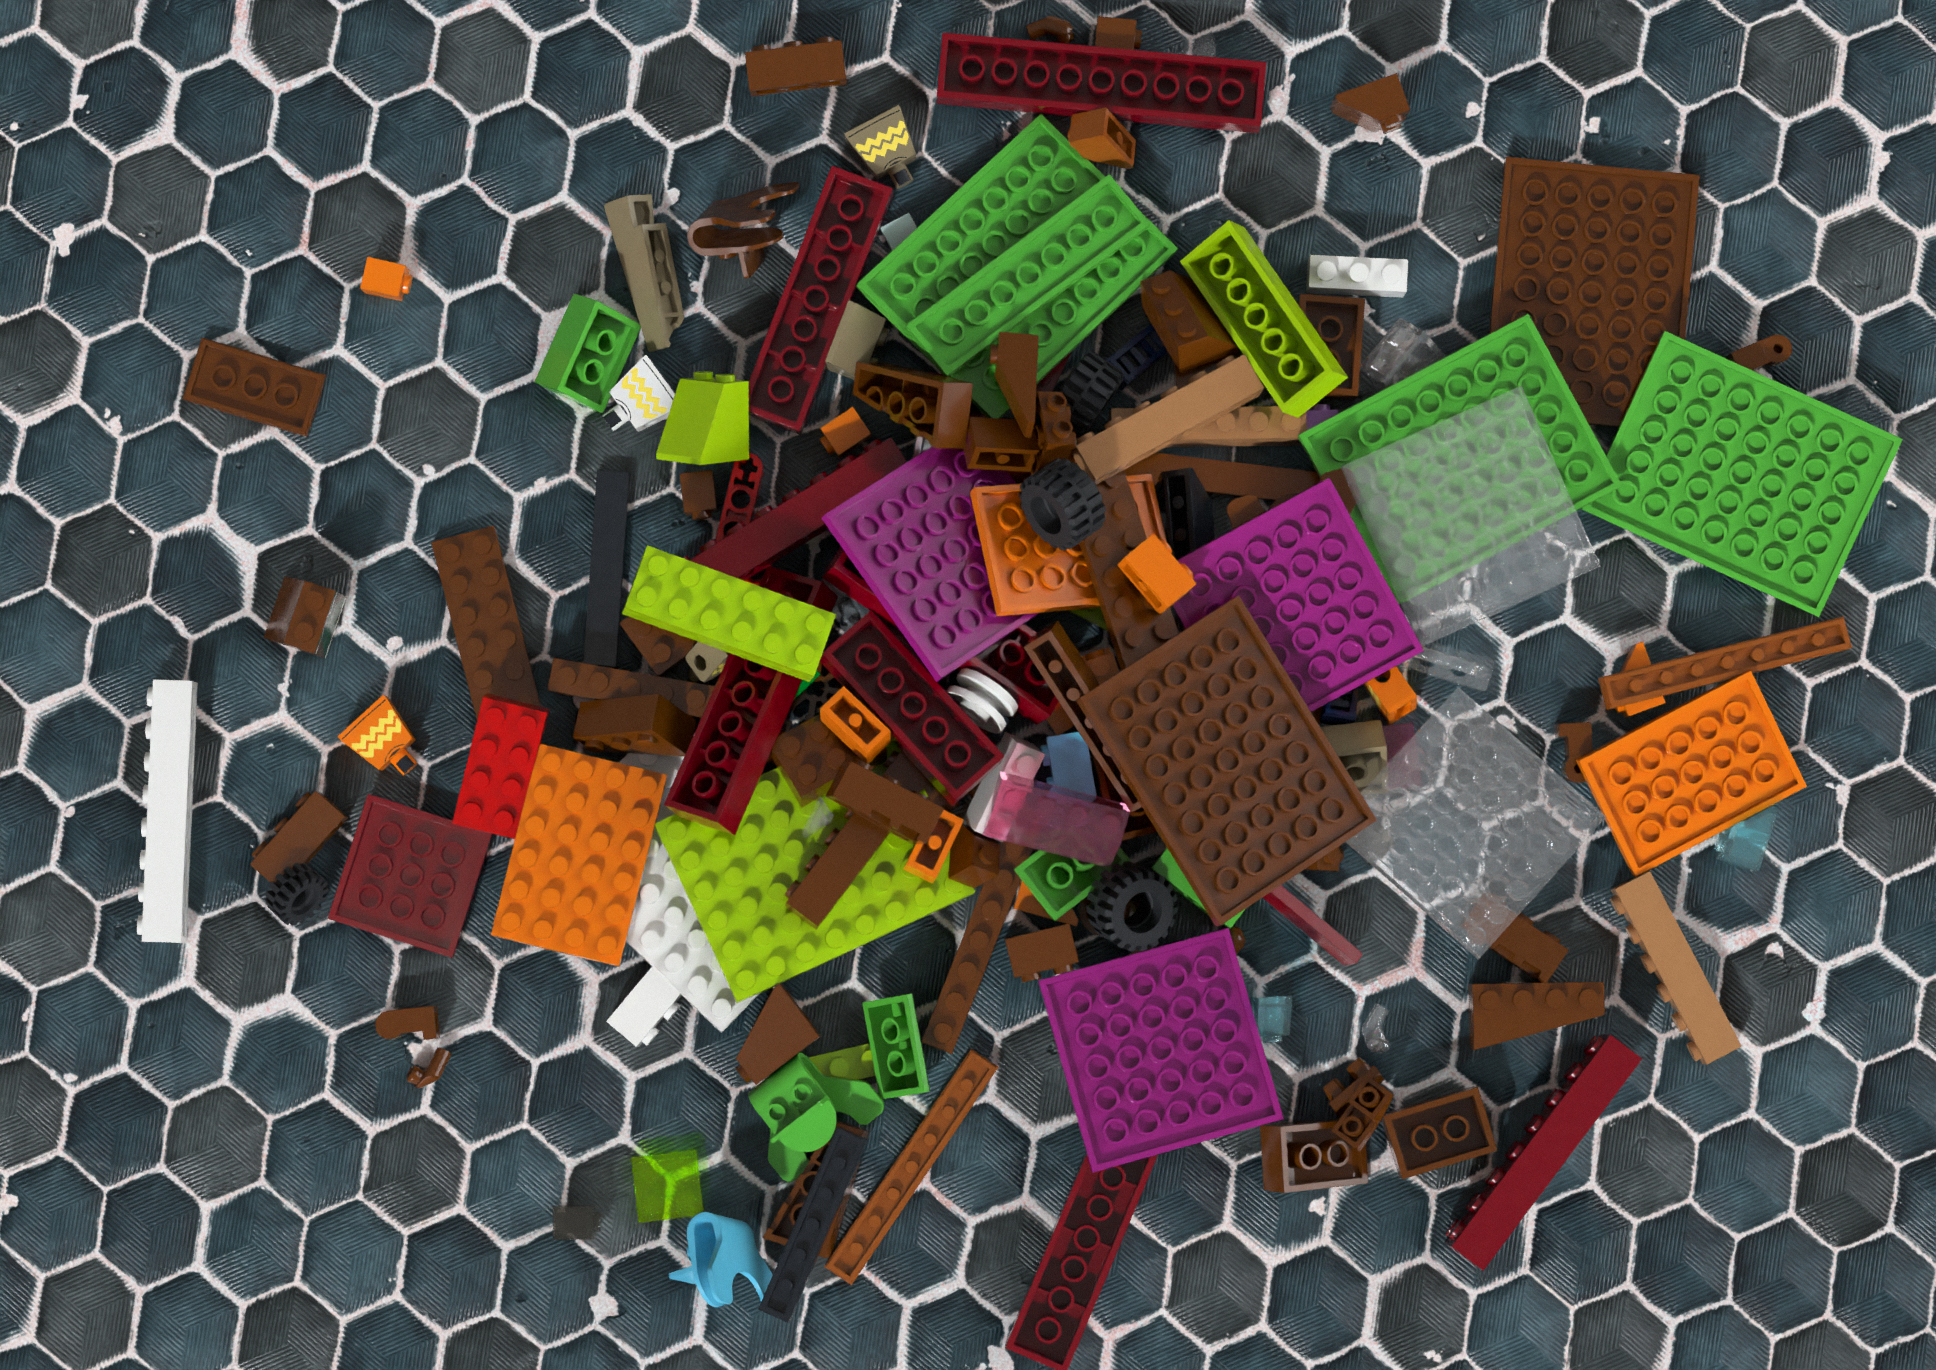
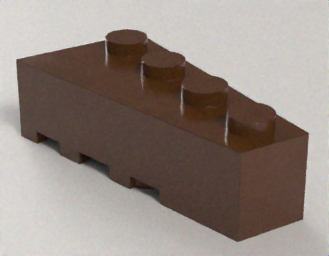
[853,362,973,449]
[1468,982,1605,1050]
[763,1121,869,1258]

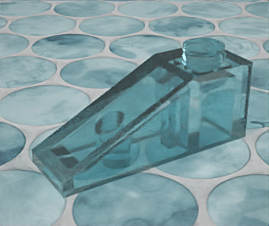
[1252,995,1292,1043]

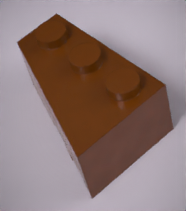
[573,694,696,756]
[825,759,945,844]
[1458,893,1569,983]

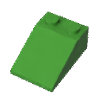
[1014,810,1131,922]

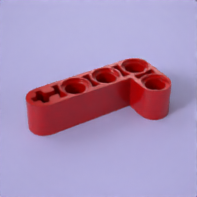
[716,453,771,586]

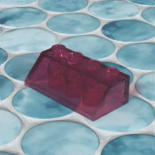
[982,771,1130,868]

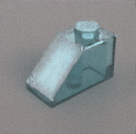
[1714,806,1779,871]

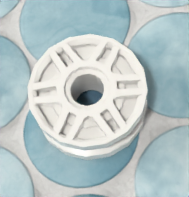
[946,668,1018,734]

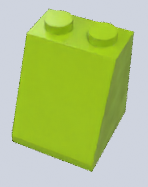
[656,371,749,465]

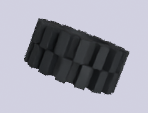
[265,862,329,926]

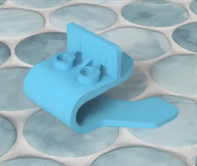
[669,1212,773,1307]

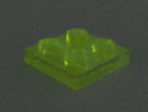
[631,1149,704,1223]

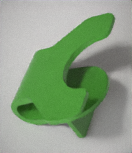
[748,1053,884,1182]

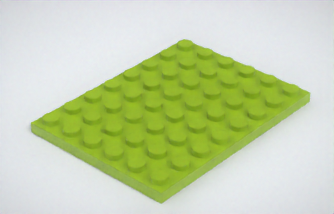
[655,740,975,1003]

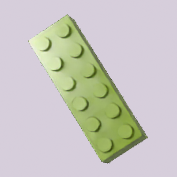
[1180,220,1348,418]
[622,545,836,682]

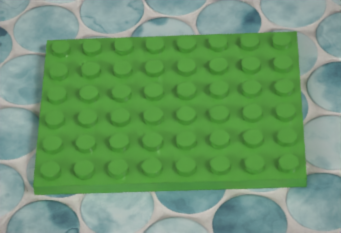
[856,114,1178,419]
[1298,314,1622,605]
[1581,331,1903,617]

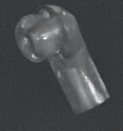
[1362,1003,1390,1054]

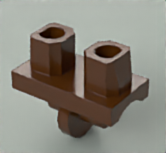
[1323,1058,1384,1118]

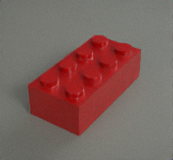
[452,693,550,839]

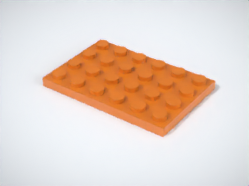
[970,474,1167,616]
[1576,670,1807,877]
[491,744,667,967]

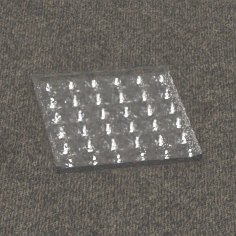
[1341,386,1600,646]
[1346,687,1606,960]

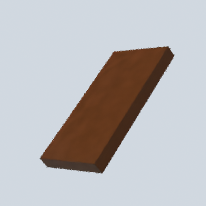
[182,337,327,438]

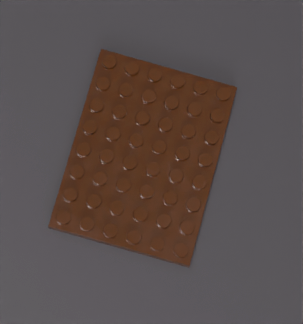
[1489,157,1700,428]
[1076,596,1377,926]

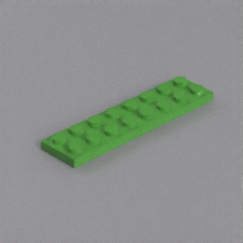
[905,174,1150,377]

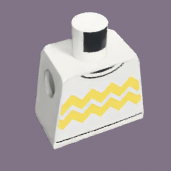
[602,355,675,432]

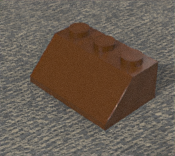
[1140,271,1240,373]

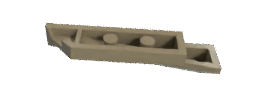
[604,194,684,352]

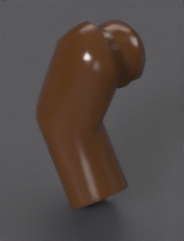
[1025,16,1074,44]

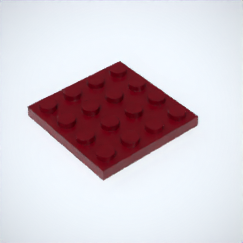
[328,794,493,958]

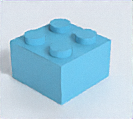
[1040,732,1096,804]

